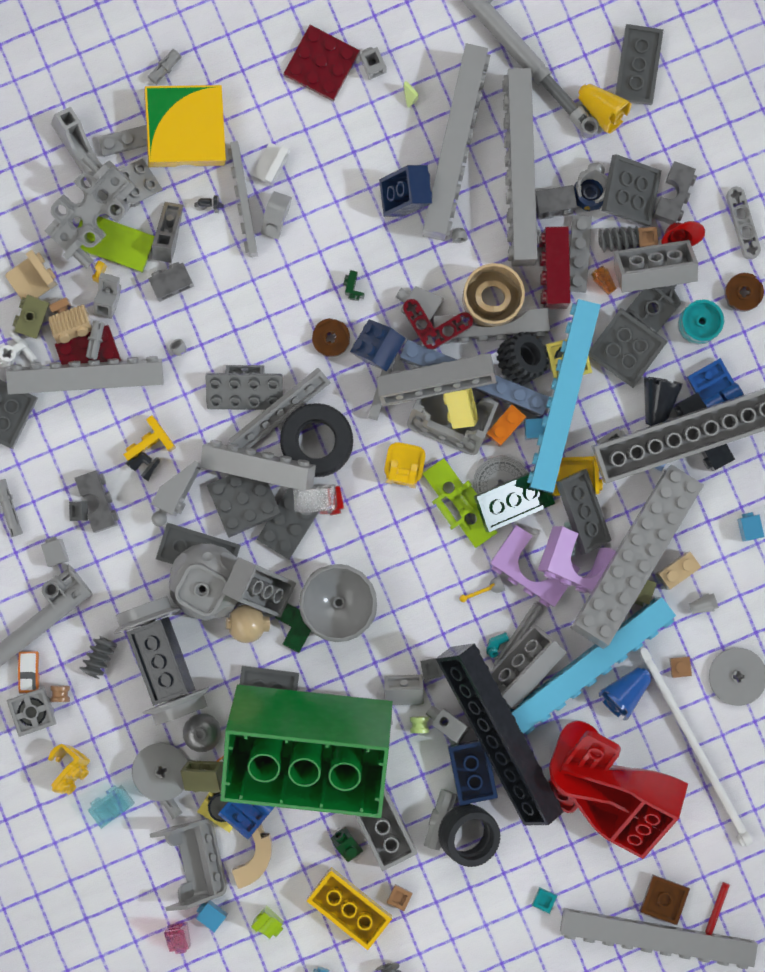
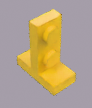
[123,415,176,461]

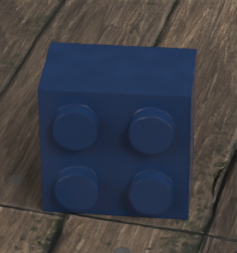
[350,319,406,371]

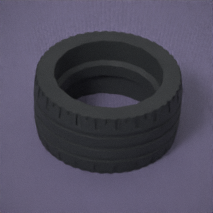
[438,804,501,867]

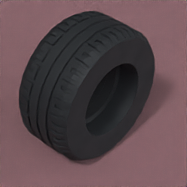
[280,403,353,477]

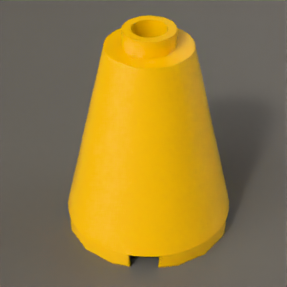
[578,84,632,134]

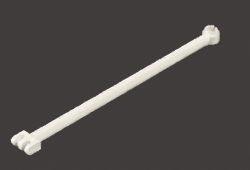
[638,647,753,847]

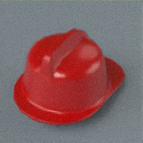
[661,221,705,246]

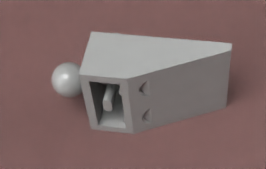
[151,461,201,527]

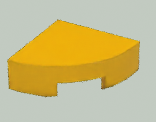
[92,260,107,283]

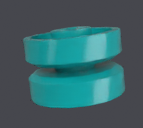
[678,299,724,345]

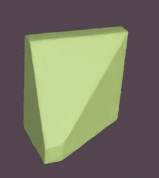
[403,81,418,108]

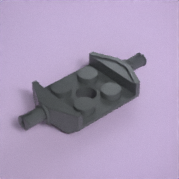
[626,285,681,333]

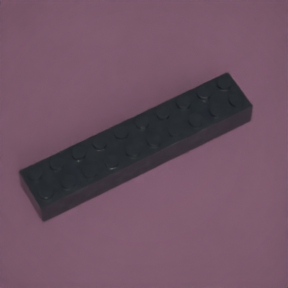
[436,643,563,826]

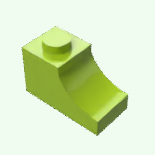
[251,906,284,939]

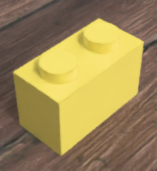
[443,388,479,429]

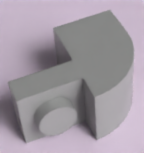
[260,191,292,239]
[93,273,121,319]

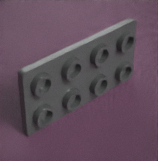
[205,365,283,410]

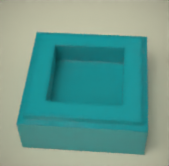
[531,887,557,914]

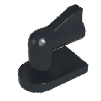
[194,195,224,213]
[125,452,160,481]

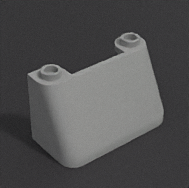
[407,394,499,455]

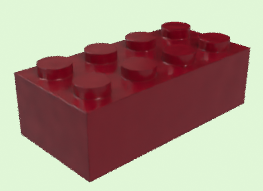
[539,226,571,309]

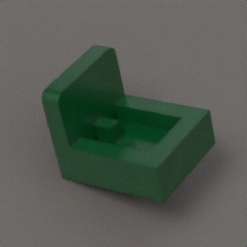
[343,270,365,301]
[331,827,363,862]

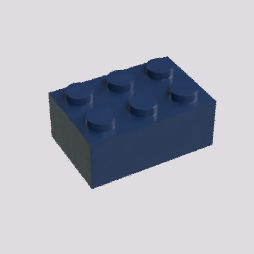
[379,165,432,217]
[448,740,498,806]

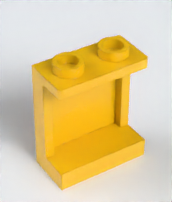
[552,456,603,496]

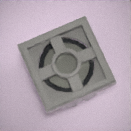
[7,687,57,737]

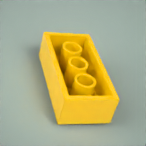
[307,867,392,950]

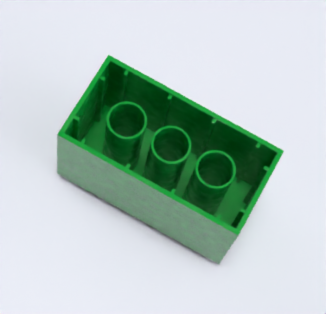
[220,684,393,818]

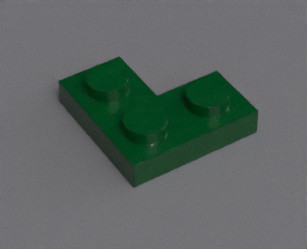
[275,603,311,653]

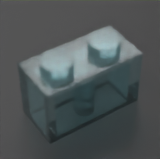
[88,785,135,829]

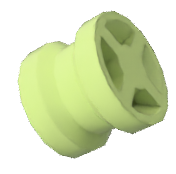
[410,716,429,733]

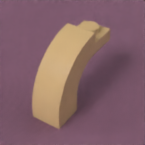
[232,823,272,889]

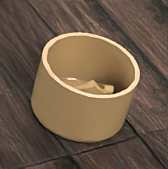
[462,263,525,327]

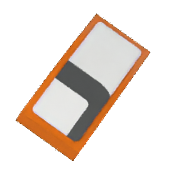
[18,651,40,694]

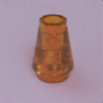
[591,266,617,295]

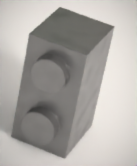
[535,185,577,219]
[148,262,194,302]

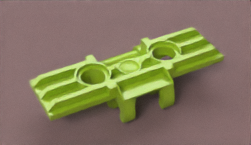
[422,458,498,548]

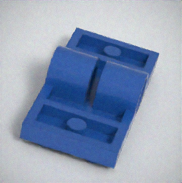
[686,358,744,407]
[218,802,274,839]

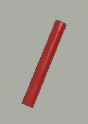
[705,882,730,936]

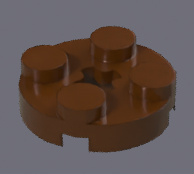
[725,273,764,312]
[312,318,350,357]

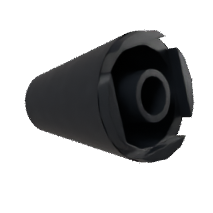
[644,377,683,426]

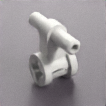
[0,329,36,367]

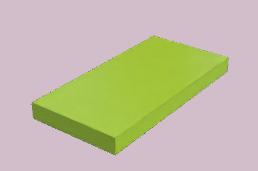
[78,216,155,273]

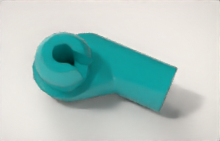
[486,632,509,658]

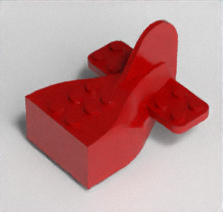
[548,721,688,859]

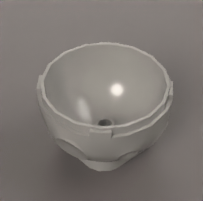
[169,543,239,621]
[299,564,377,642]

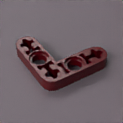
[403,299,473,350]

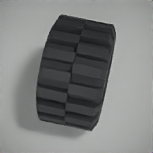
[496,332,549,385]

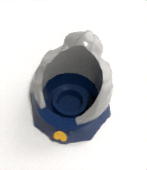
[574,162,608,212]

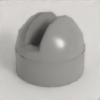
[452,228,468,243]
[169,339,186,356]

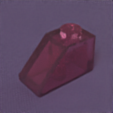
[164,922,191,954]

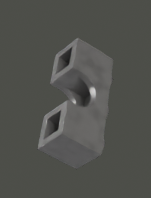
[653,161,697,225]
[75,470,119,533]

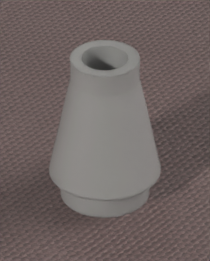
[689,593,719,614]

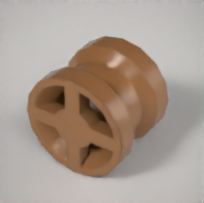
[50,686,70,702]

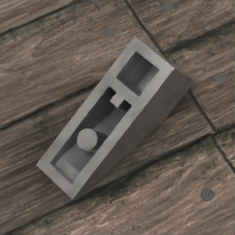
[152,202,183,263]

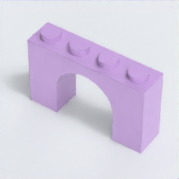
[490,525,580,607]
[538,526,616,594]

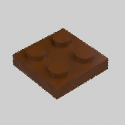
[640,874,690,925]

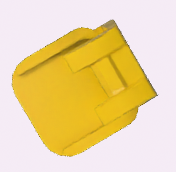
[384,442,426,489]
[48,744,90,795]

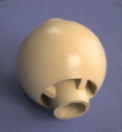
[226,604,270,643]

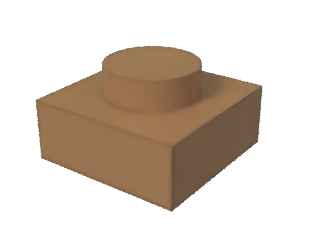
[638,227,659,247]
[49,297,71,314]
[669,656,692,678]
[387,884,413,911]

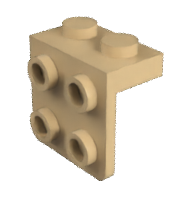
[5,250,58,299]

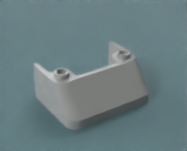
[150,819,227,911]

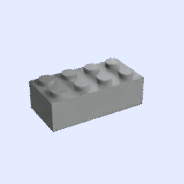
[614,240,698,293]
[222,557,296,618]
[490,624,567,709]
[355,787,417,872]

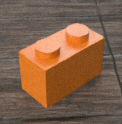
[486,404,526,447]

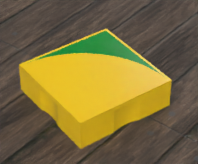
[144,85,226,167]

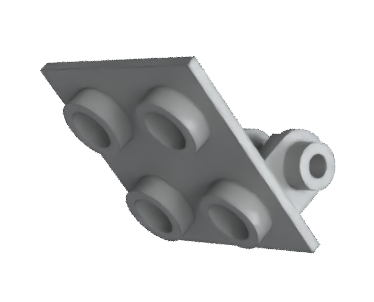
[119,158,163,207]

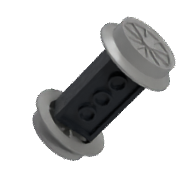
[114,596,210,726]

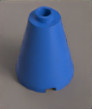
[599,668,651,721]

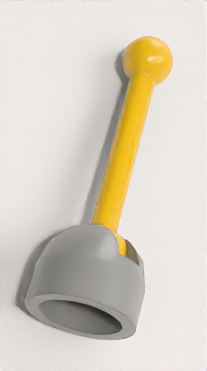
[459,576,505,602]

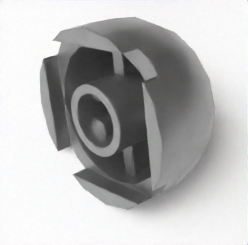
[183,714,221,752]

